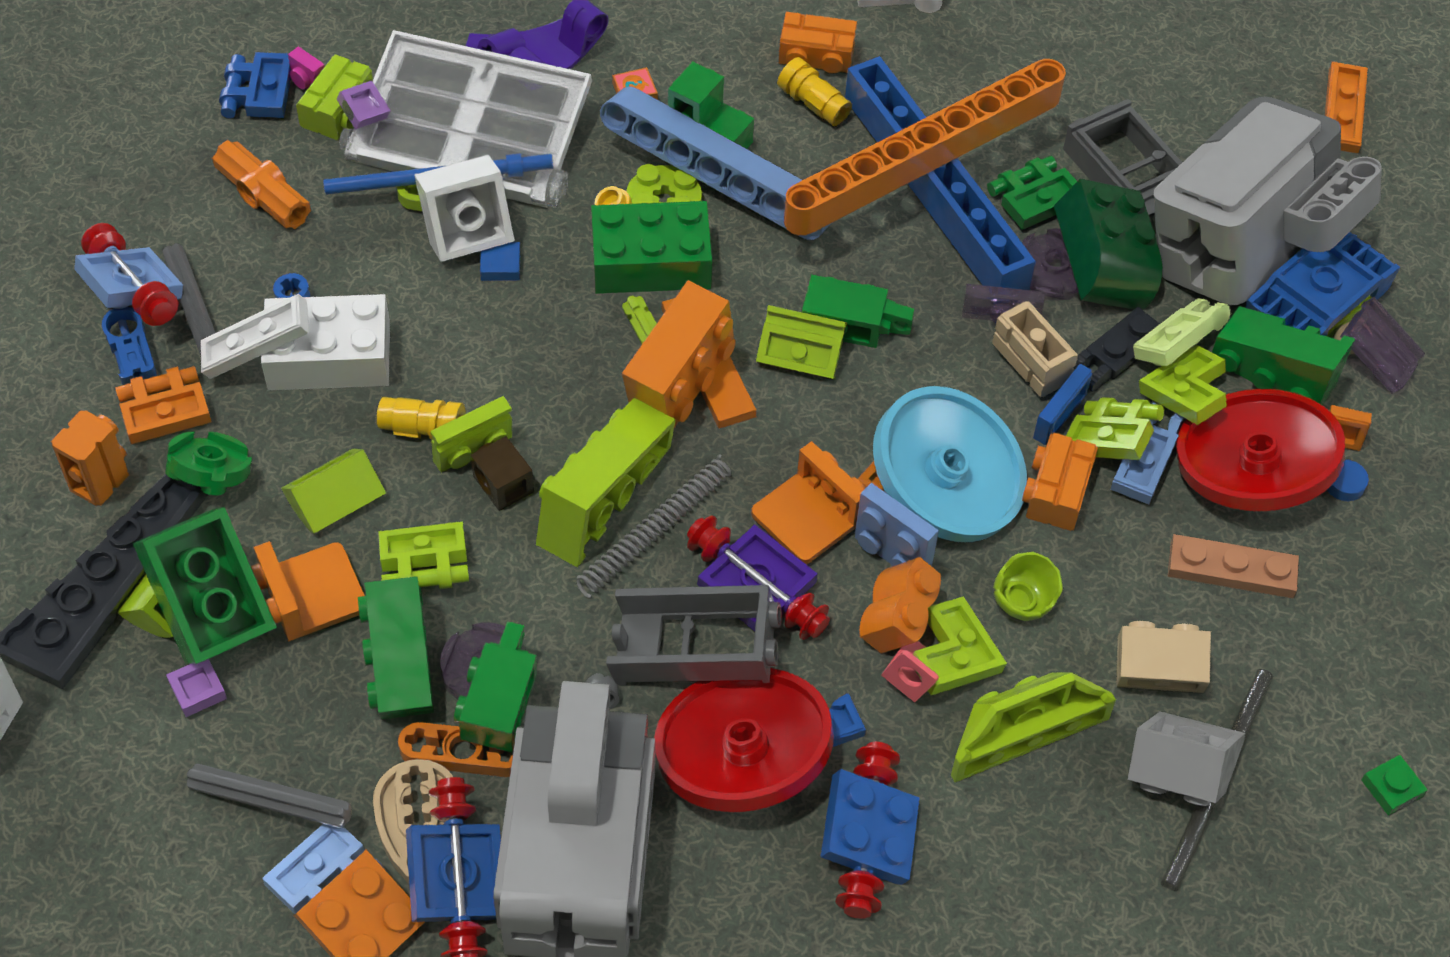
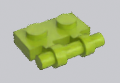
[1066,397,1164,460]
[378,521,469,589]

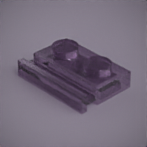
[1340,297,1425,394]

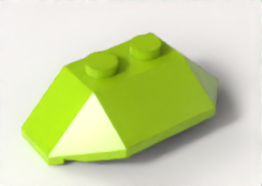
[951,672,1116,782]

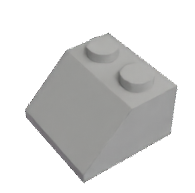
[1127,711,1245,806]

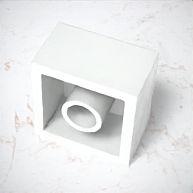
[414,155,515,262]

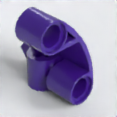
[466,0,609,92]

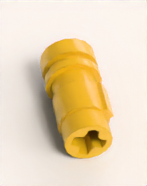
[777,57,852,126]
[377,397,466,440]

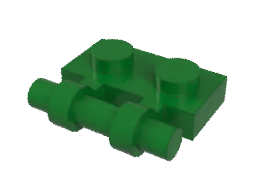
[987,155,1077,230]

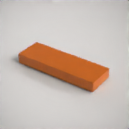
[1325,62,1368,153]

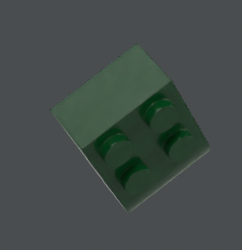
[1054,178,1163,310]

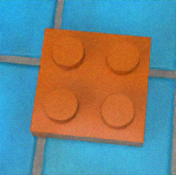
[294,849,425,957]

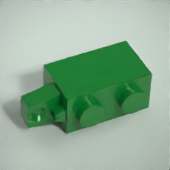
[802,274,914,348]
[454,621,537,752]

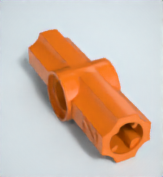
[212,140,311,229]

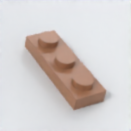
[1168,534,1299,598]

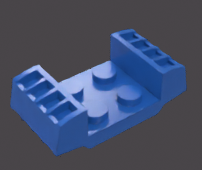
[1246,232,1400,336]

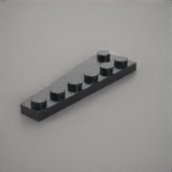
[0,474,208,689]

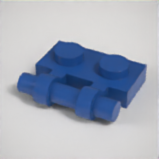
[219,52,291,118]

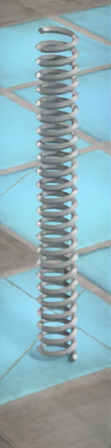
[577,455,731,598]

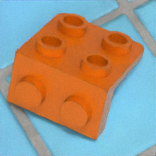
[751,441,865,564]
[251,541,365,641]

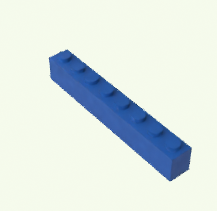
[845,56,1036,304]

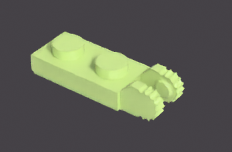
[1133,298,1231,366]

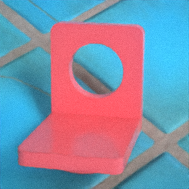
[881,641,939,703]

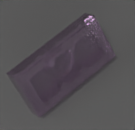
[961,284,1045,323]

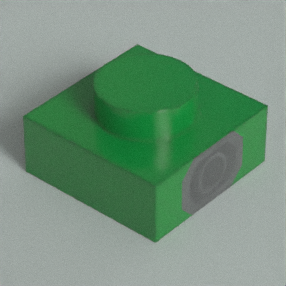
[1361,755,1428,816]

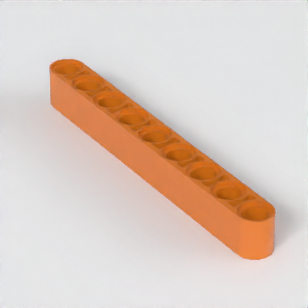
[784,59,1066,235]

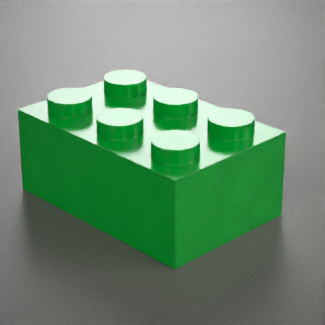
[591,201,712,294]
[133,507,277,664]

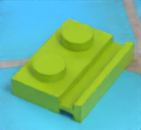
[756,305,847,379]
[431,396,512,472]

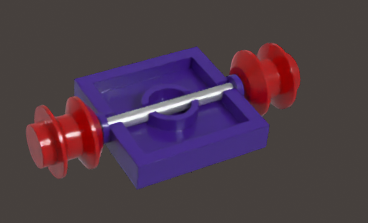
[687,516,830,640]

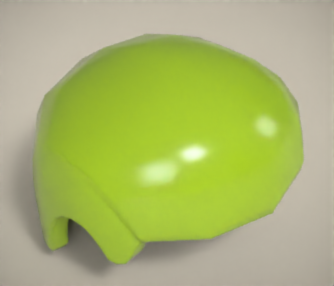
[993,552,1063,622]

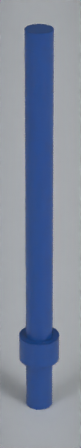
[324,153,553,195]

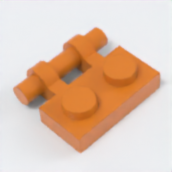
[115,366,212,444]

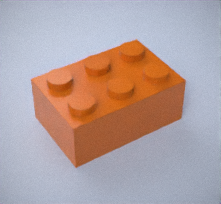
[622,280,736,428]

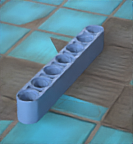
[600,87,832,240]

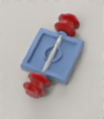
[74,223,183,326]

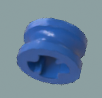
[273,273,311,298]

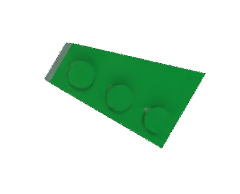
[1212,306,1356,405]
[358,576,434,720]

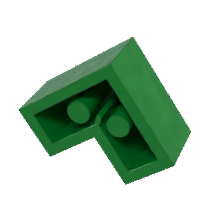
[668,61,754,149]

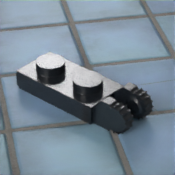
[1073,307,1160,392]

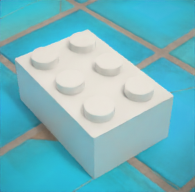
[261,294,390,390]

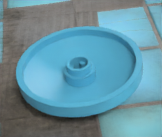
[873,386,1027,542]

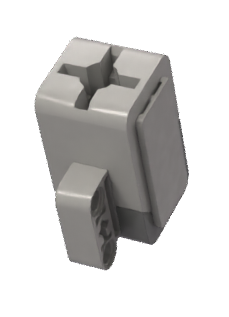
[1154,97,1382,305]
[493,681,655,957]

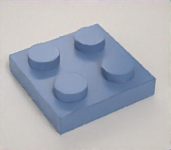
[855,483,939,567]

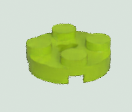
[626,164,702,204]

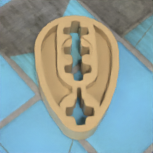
[373,759,453,884]

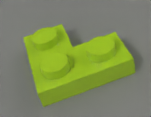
[1139,344,1226,425]
[913,596,1007,695]

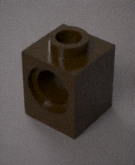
[471,436,534,511]

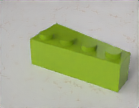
[536,398,676,568]

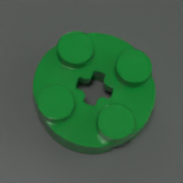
[165,431,252,495]

